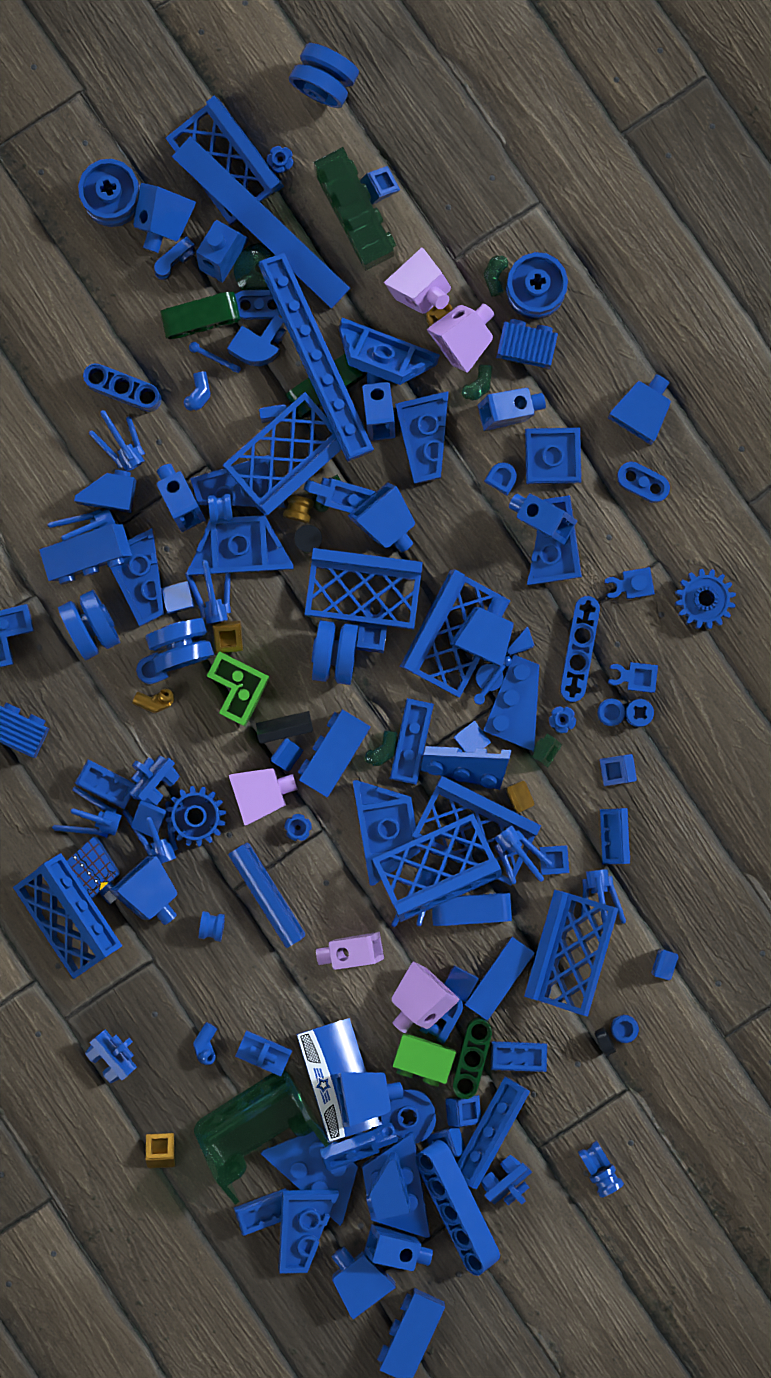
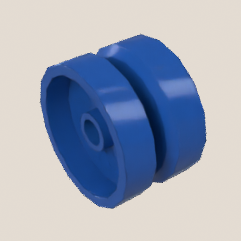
[289,43,359,108]
[78,159,140,227]
[506,252,568,320]
[58,590,121,661]
[145,618,215,673]
[312,621,358,685]

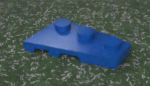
[395,391,449,485]
[190,455,285,507]
[527,495,582,586]
[111,528,165,627]
[483,655,539,752]
[420,746,511,790]
[278,1190,339,1273]

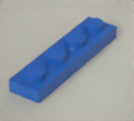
[457,1077,530,1189]

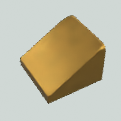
[213,621,243,653]
[505,781,534,813]
[146,1133,175,1168]

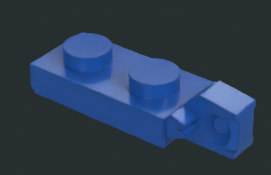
[303,477,377,513]
[320,1123,398,1171]

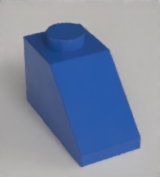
[74,470,137,513]
[366,1151,411,1221]

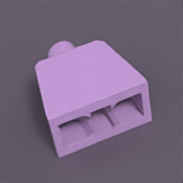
[384,247,451,314]
[427,304,494,372]
[229,768,298,825]
[316,932,384,970]
[392,961,460,1033]

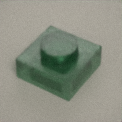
[532,734,562,768]

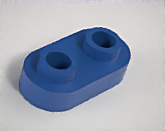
[235,290,281,320]
[617,462,670,503]

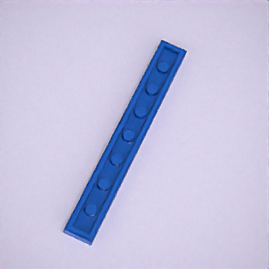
[172,136,351,308]
[258,253,374,462]

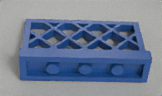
[166,95,284,225]
[222,392,342,515]
[305,548,423,630]
[399,569,510,698]
[412,776,541,886]
[372,814,502,922]
[13,853,122,979]
[524,890,619,1016]

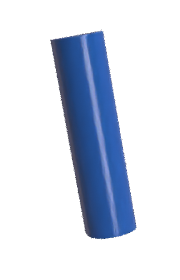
[228,843,306,948]

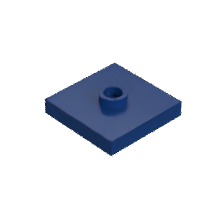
[525,428,581,484]

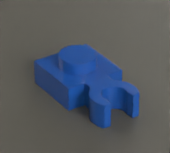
[604,567,655,599]
[356,604,387,653]
[608,662,658,693]

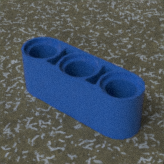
[83,363,162,412]
[432,893,512,926]

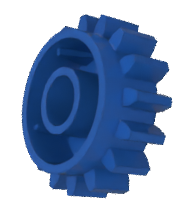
[675,569,736,630]
[166,786,227,846]

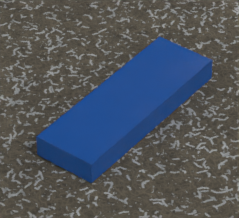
[390,698,434,785]
[465,937,535,1021]

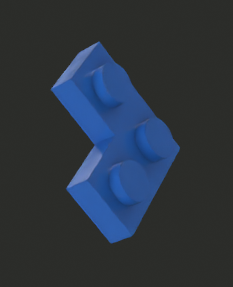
[0,604,34,668]

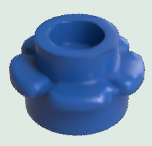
[267,146,293,173]
[549,706,576,733]
[284,814,312,841]

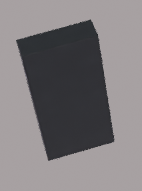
[256,711,313,744]

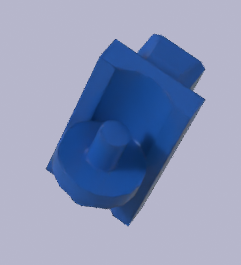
[128,755,180,806]
[85,1029,137,1083]
[235,1030,292,1076]
[481,1155,533,1206]

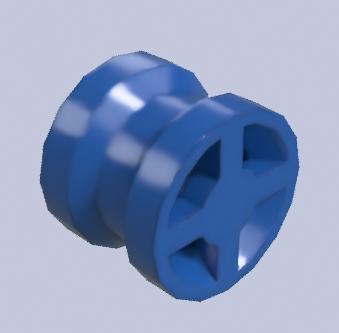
[208,494,233,523]
[625,699,654,727]
[199,911,225,942]
[578,1140,611,1176]
[589,1164,624,1198]

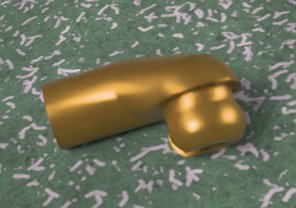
[132,689,174,713]

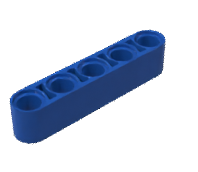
[415,1140,500,1276]

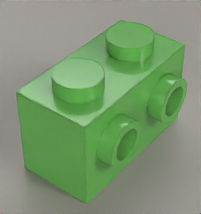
[393,1033,456,1086]

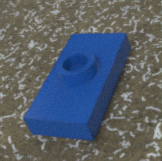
[74,759,135,809]
[600,808,630,864]
[491,1041,547,1072]
[234,1188,287,1236]

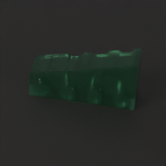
[314,147,396,271]

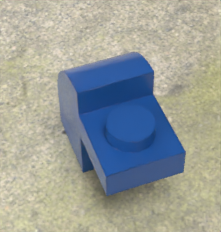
[227,314,287,366]

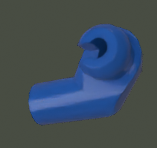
[184,372,211,411]
[193,1022,217,1065]

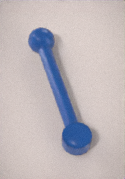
[189,342,241,373]
[474,656,512,705]

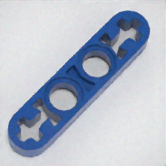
[560,596,600,702]

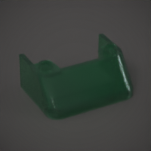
[194,1071,330,1205]

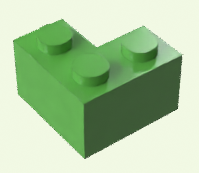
[207,651,270,727]

